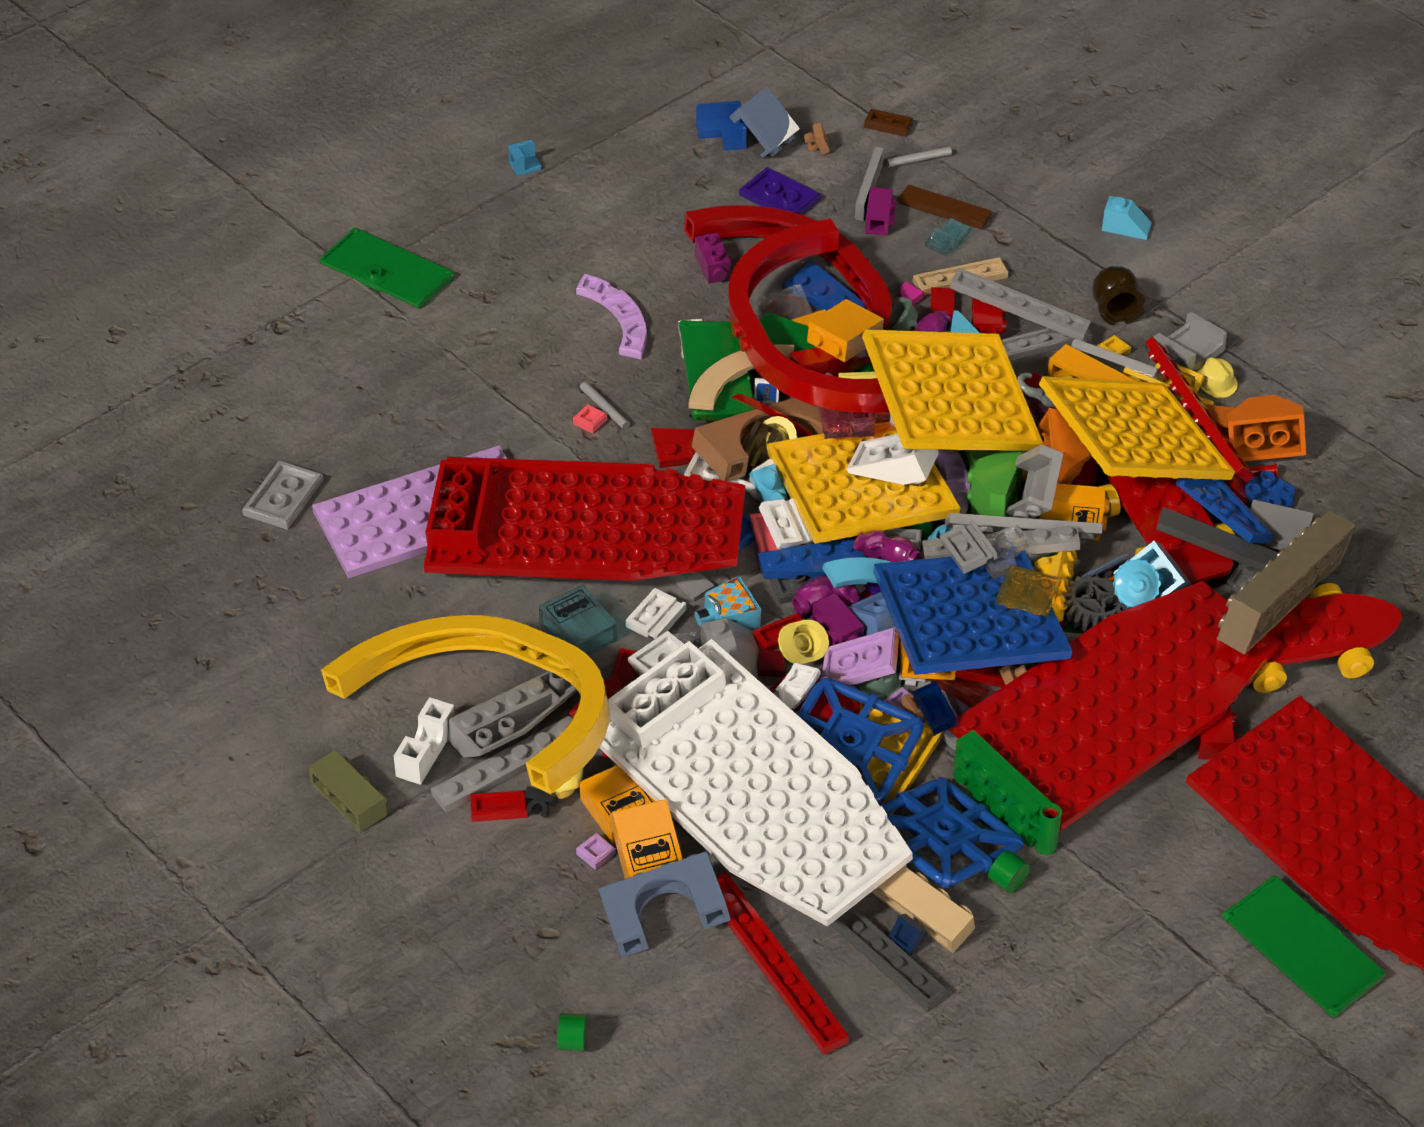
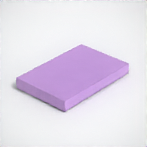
[822,627,899,686]

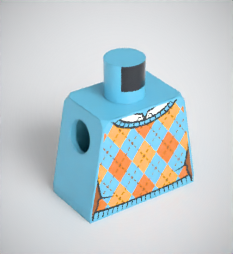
[695,576,761,629]

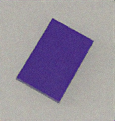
[739,167,821,215]

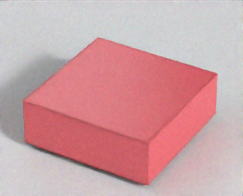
[573,404,607,434]

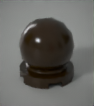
[1092,266,1146,325]

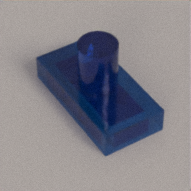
[911,681,959,736]

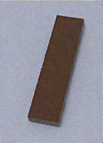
[899,184,992,230]

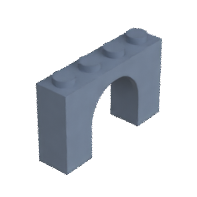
[598,851,731,958]

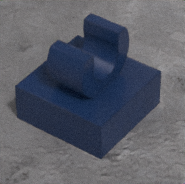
[889,913,927,955]

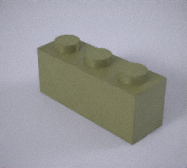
[308,750,387,833]

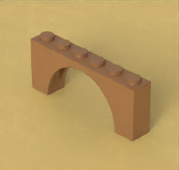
[692,398,850,481]

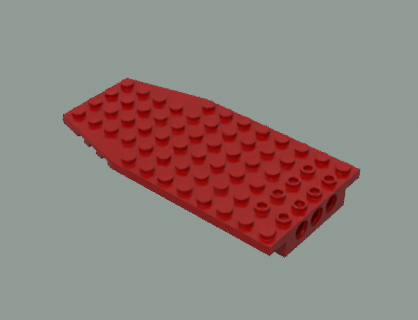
[424,457,746,581]
[948,581,1279,831]
[1185,695,1424,975]

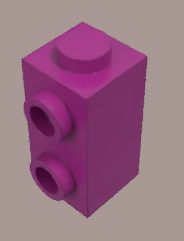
[865,187,897,236]
[695,233,731,284]
[811,593,864,646]

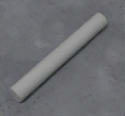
[886,146,952,168]
[580,381,630,430]

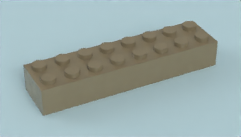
[1217,510,1356,655]

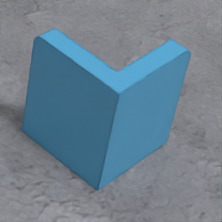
[508,140,541,176]

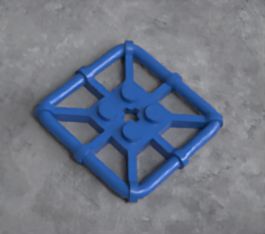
[795,677,925,806]
[880,777,1023,888]

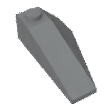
[701,618,759,680]

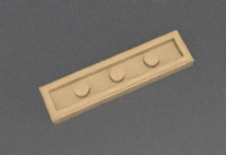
[913,257,1008,295]

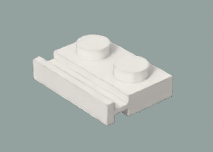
[759,498,812,549]
[626,588,686,640]

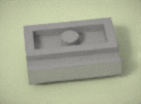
[940,520,998,574]

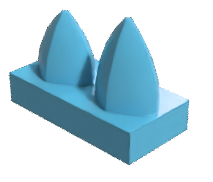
[749,464,789,503]

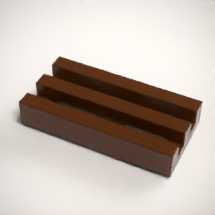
[864,109,913,137]

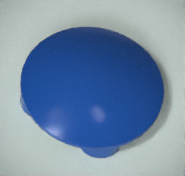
[1245,471,1295,507]

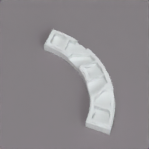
[773,662,821,711]

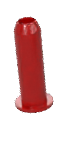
[1249,462,1277,477]

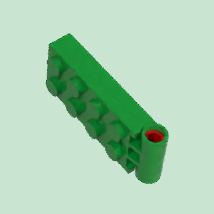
[953,730,1062,855]

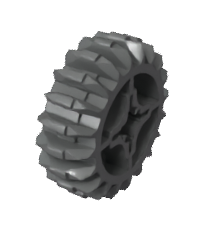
[1063,574,1130,633]

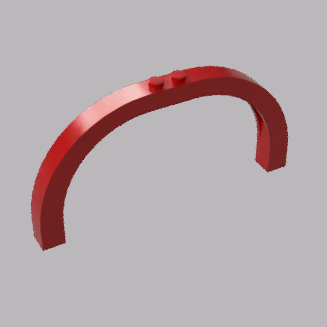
[684,205,892,377]
[728,218,890,413]

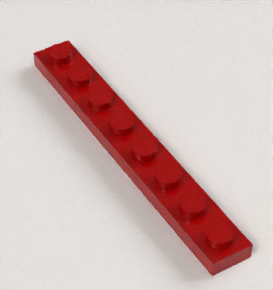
[1145,336,1255,482]
[716,872,849,1056]

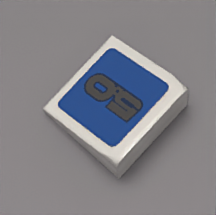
[754,378,779,402]

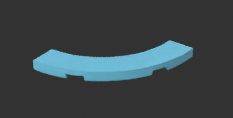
[822,557,891,588]

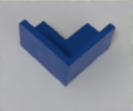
[696,101,747,151]

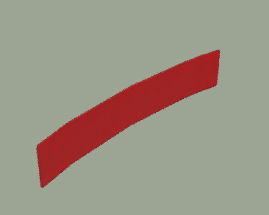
[730,394,812,437]

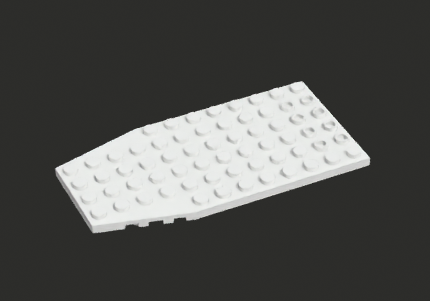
[599,639,913,927]

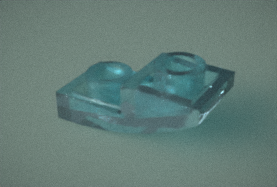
[924,218,971,255]

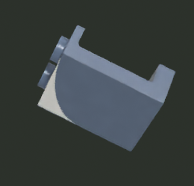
[729,86,800,158]

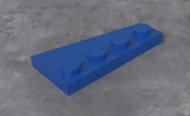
[783,260,867,311]
[1175,478,1273,544]
[757,536,865,579]

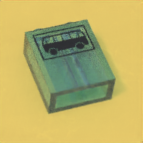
[539,585,618,655]

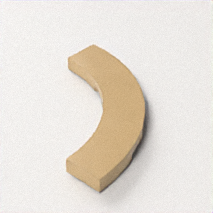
[689,344,794,410]

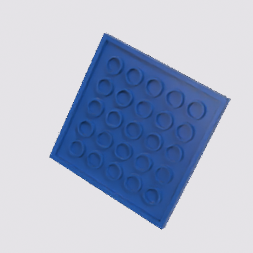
[873,550,1072,675]

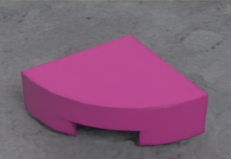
[900,281,924,305]

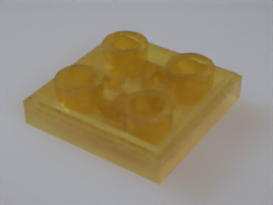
[996,565,1061,616]

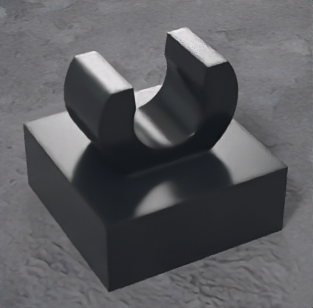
[524,786,558,818]

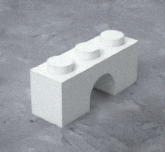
[394,697,455,785]

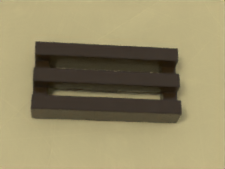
[743,420,779,473]

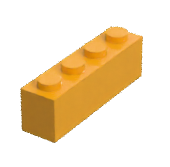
[1047,344,1138,382]

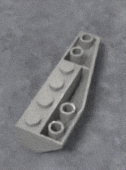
[448,671,578,758]

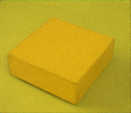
[1098,335,1131,356]

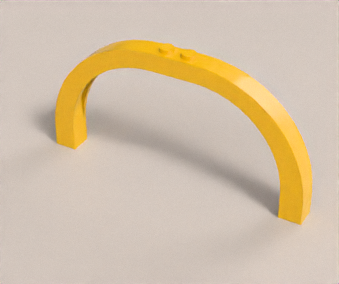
[321,615,610,794]

